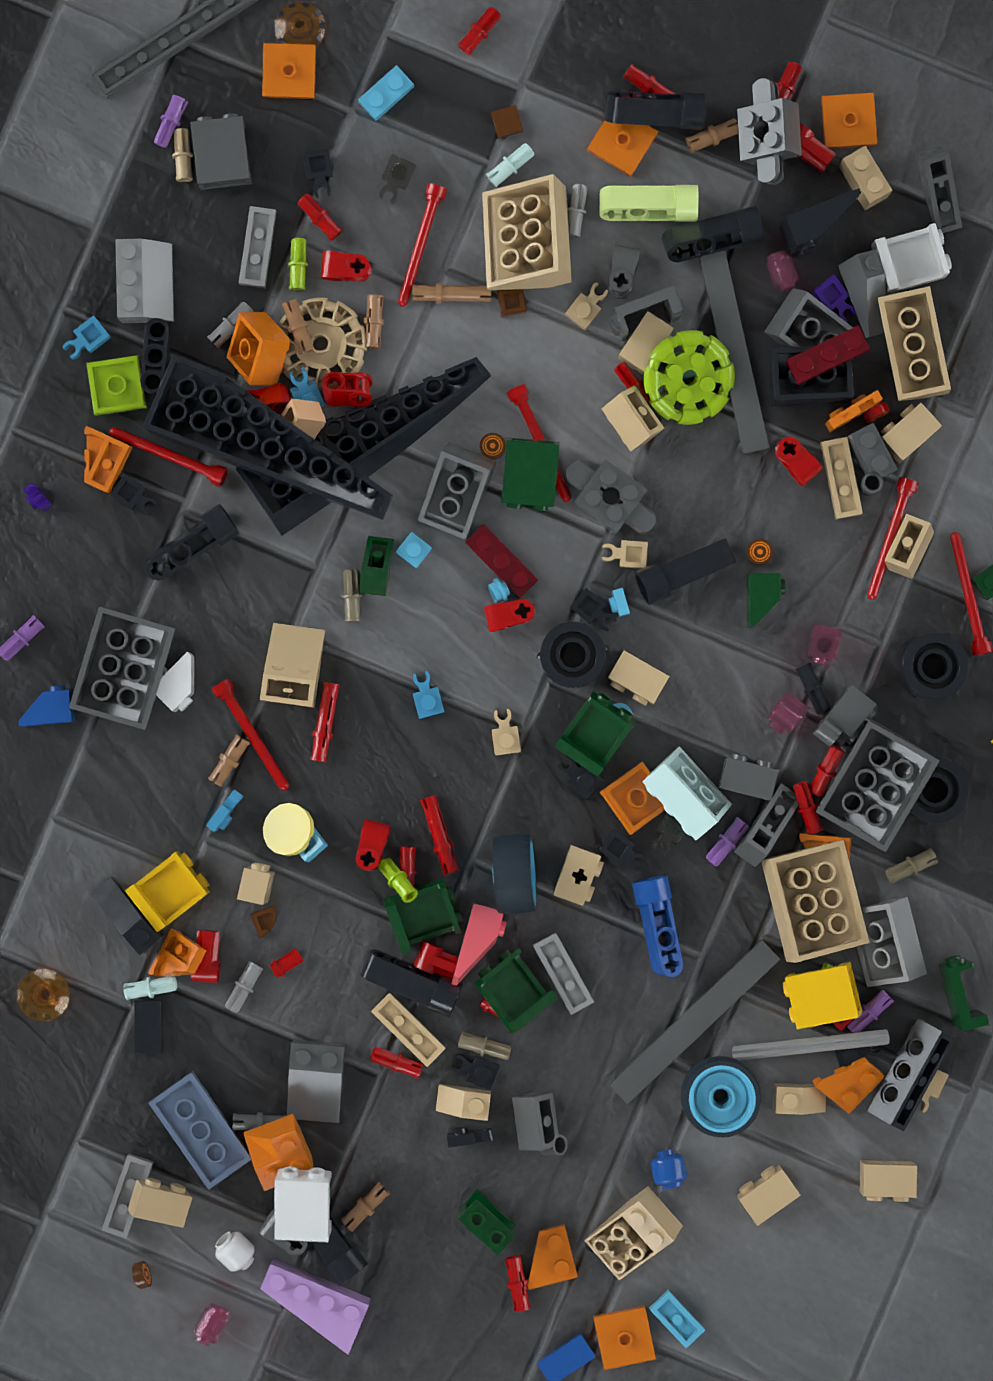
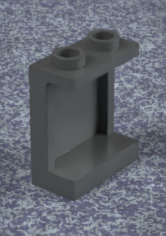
[191,113,252,190]
[610,285,683,341]

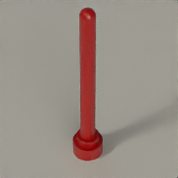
[398,183,447,307]
[506,384,572,502]
[109,427,228,487]
[867,477,919,600]
[950,532,993,656]
[211,678,289,791]

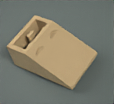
[260,623,325,708]
[584,1186,683,1280]

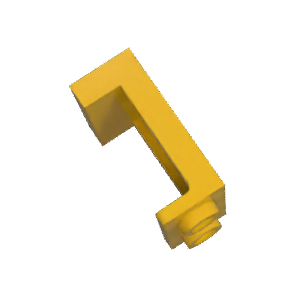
[125,851,210,932]
[783,962,863,1029]

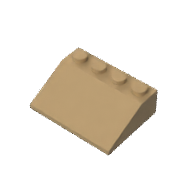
[482,174,572,290]
[761,840,870,963]

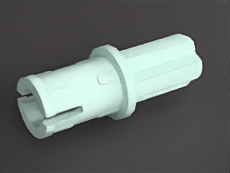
[486,143,534,188]
[123,976,177,1000]

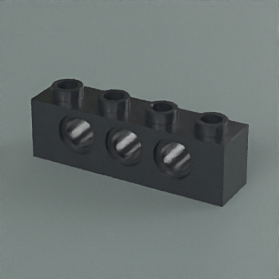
[867,1018,955,1131]

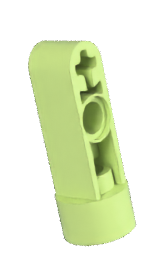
[600,185,698,222]

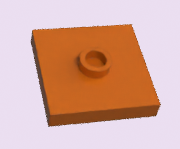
[262,43,316,99]
[821,93,877,149]
[587,120,658,177]
[600,762,665,835]
[593,1305,656,1370]

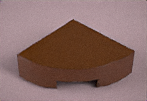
[250,904,277,939]

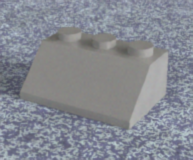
[116,239,174,323]
[857,897,927,987]

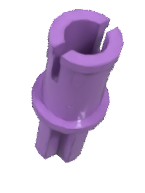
[154,95,188,148]
[0,615,45,661]
[706,817,750,866]
[847,989,894,1033]

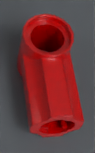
[795,123,836,174]
[191,930,221,983]
[413,941,463,982]

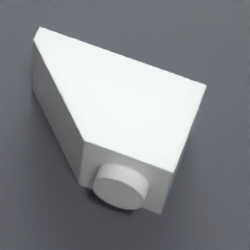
[156,652,194,712]

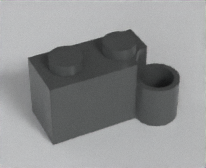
[847,423,898,495]
[813,685,877,747]
[512,1092,567,1156]

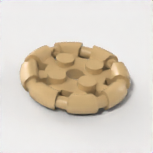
[278,297,368,391]

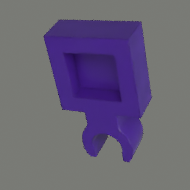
[812,275,856,322]
[24,482,53,512]

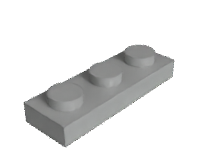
[239,206,277,289]
[533,932,594,1015]
[102,1153,154,1239]

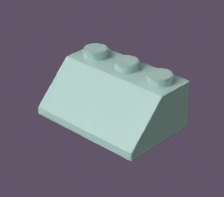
[642,746,732,840]

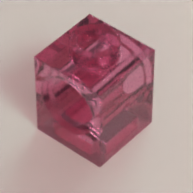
[806,624,842,665]
[767,692,809,734]

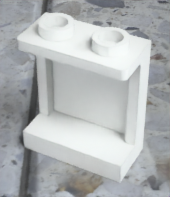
[871,223,952,295]
[275,1167,331,1242]

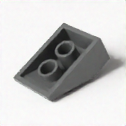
[764,288,853,348]
[418,442,497,540]
[287,1039,346,1123]

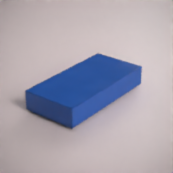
[537,1333,596,1381]

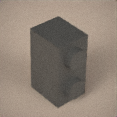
[718,754,778,801]

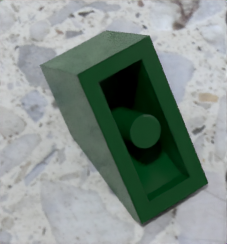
[360,536,394,596]
[746,573,785,627]

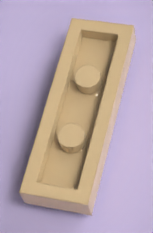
[820,437,863,520]
[371,992,446,1067]

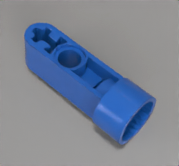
[632,875,683,977]

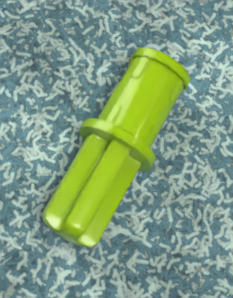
[288,238,309,291]
[378,858,418,903]

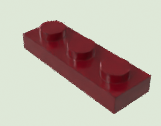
[786,326,870,385]
[465,524,538,599]

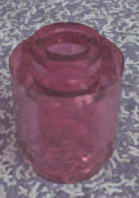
[766,250,799,292]
[193,1303,229,1346]

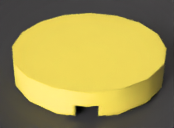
[263,803,314,856]

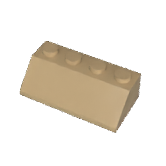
[877,286,951,401]

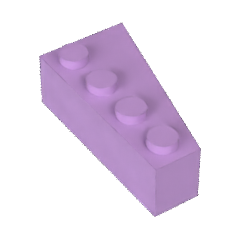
[260,1258,371,1354]

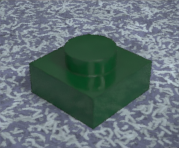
[971,564,993,601]

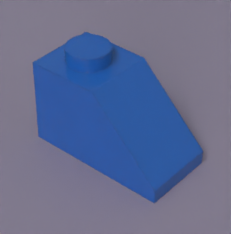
[19,685,76,727]

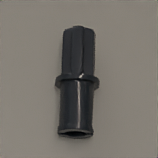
[795,662,831,715]

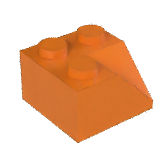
[227,312,290,385]
[244,1114,313,1191]

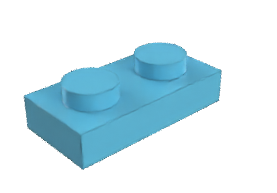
[358,65,414,121]
[649,1289,705,1348]

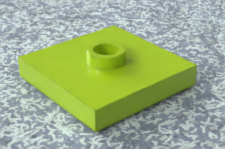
[86,355,147,416]

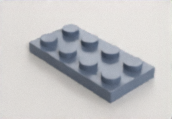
[149,1071,251,1190]

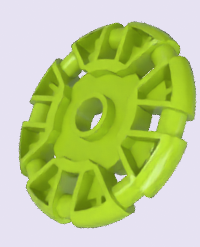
[644,330,735,425]

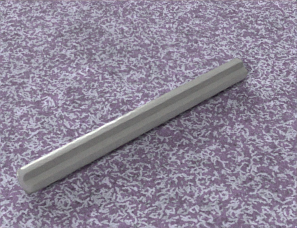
[732,1029,890,1061]

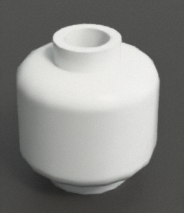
[215,1232,254,1272]

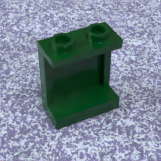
[501,437,560,511]
[555,691,636,777]
[384,878,464,954]
[473,948,558,1034]
[939,955,989,1031]
[458,1189,516,1256]

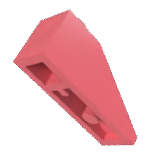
[451,903,507,986]

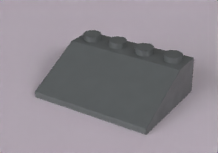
[69,607,176,730]
[816,718,940,852]

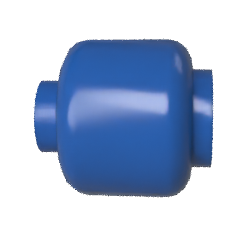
[650,1149,687,1190]

